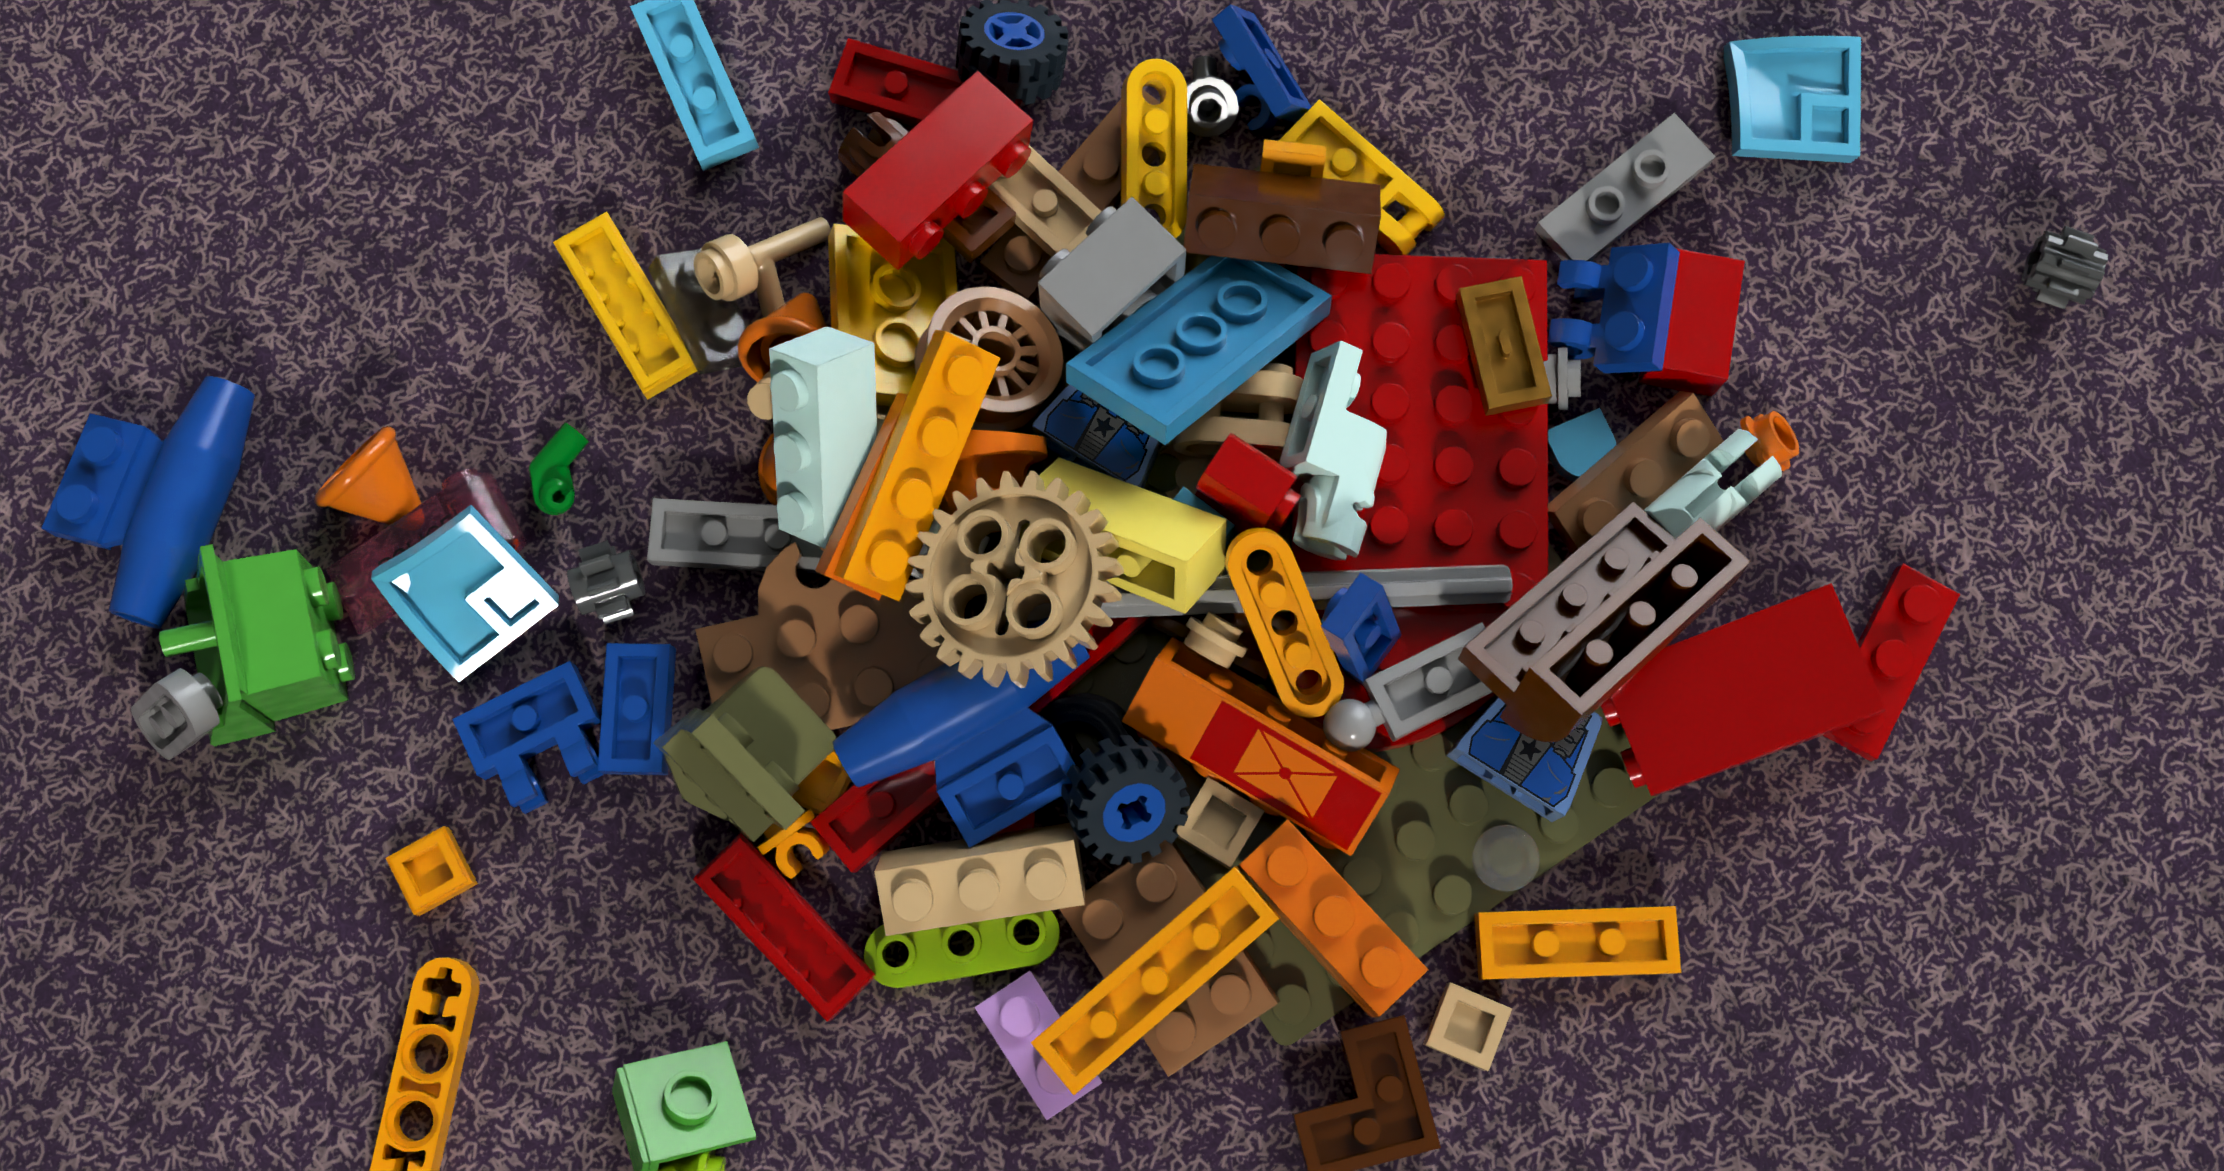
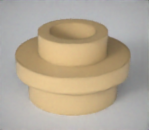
[1183,611,1248,669]

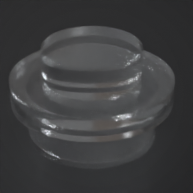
[1472,825,1540,892]

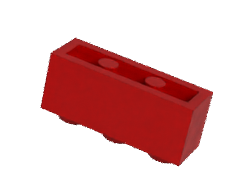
[843,71,1033,270]

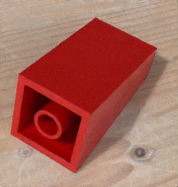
[1601,583,1886,796]

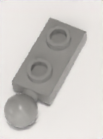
[1323,622,1493,752]

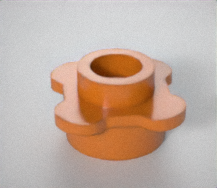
[1740,411,1799,471]

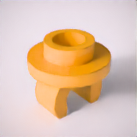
[757,808,830,879]

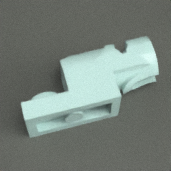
[1279,341,1387,560]
[1644,429,1782,538]

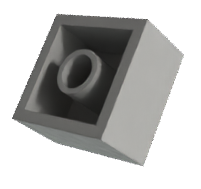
[1038,197,1187,356]

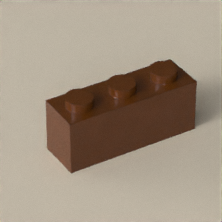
[1184,163,1381,274]

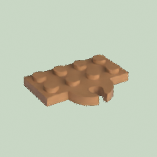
[695,542,944,730]

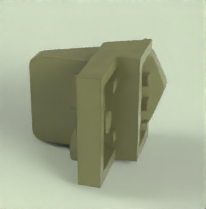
[653,666,836,842]

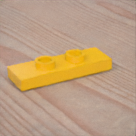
[553,211,702,400]

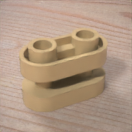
[1174,363,1303,463]

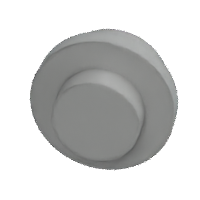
[1544,347,1581,410]

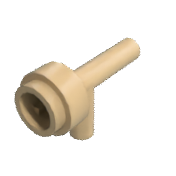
[694,217,831,317]

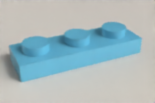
[630,0,759,171]

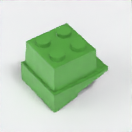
[159,544,355,746]

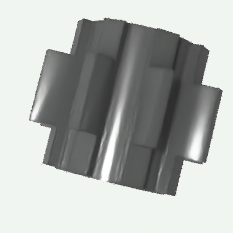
[2021,226,2108,309]

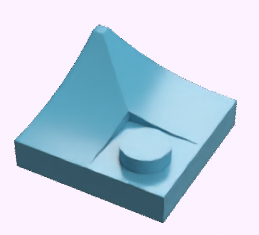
[1724,36,1861,163]
[371,505,559,682]

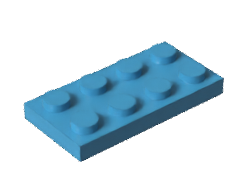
[1066,256,1332,445]

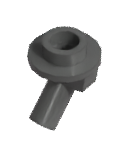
[1187,56,1239,137]

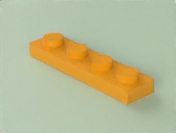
[833,330,1000,602]
[1031,866,1281,1095]

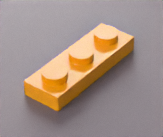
[1474,906,1681,980]

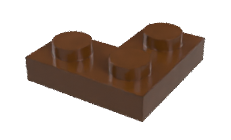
[1292,1015,1441,1171]

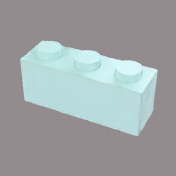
[769,326,877,549]

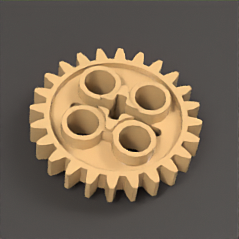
[905,471,1124,688]

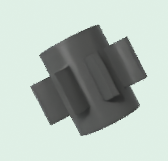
[567,540,646,624]

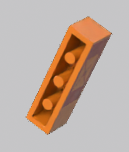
[1122,637,1400,856]

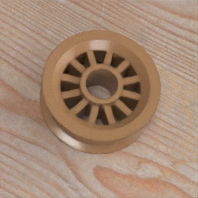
[914,286,1063,432]

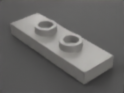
[1534,112,1716,261]

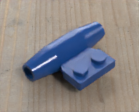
[41,376,255,629]
[832,617,1090,848]

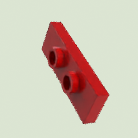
[693,833,876,1022]

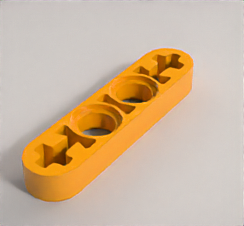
[369,957,480,1171]

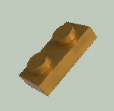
[1456,276,1552,416]

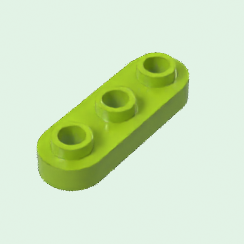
[864,910,1060,988]

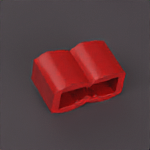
[1195,433,1302,534]

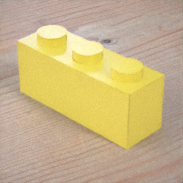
[1019,457,1227,614]

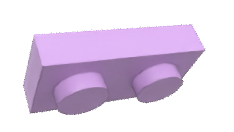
[974,971,1103,1120]

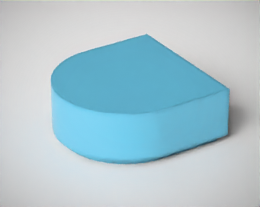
[1548,408,1616,482]

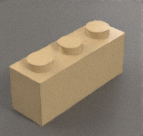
[874,823,1085,936]

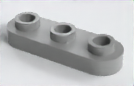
[131,668,223,760]

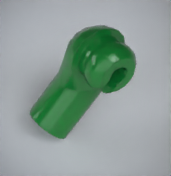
[529,422,589,515]

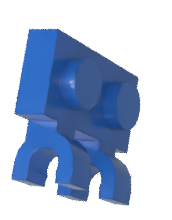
[1548,243,1680,374]
[452,661,604,814]

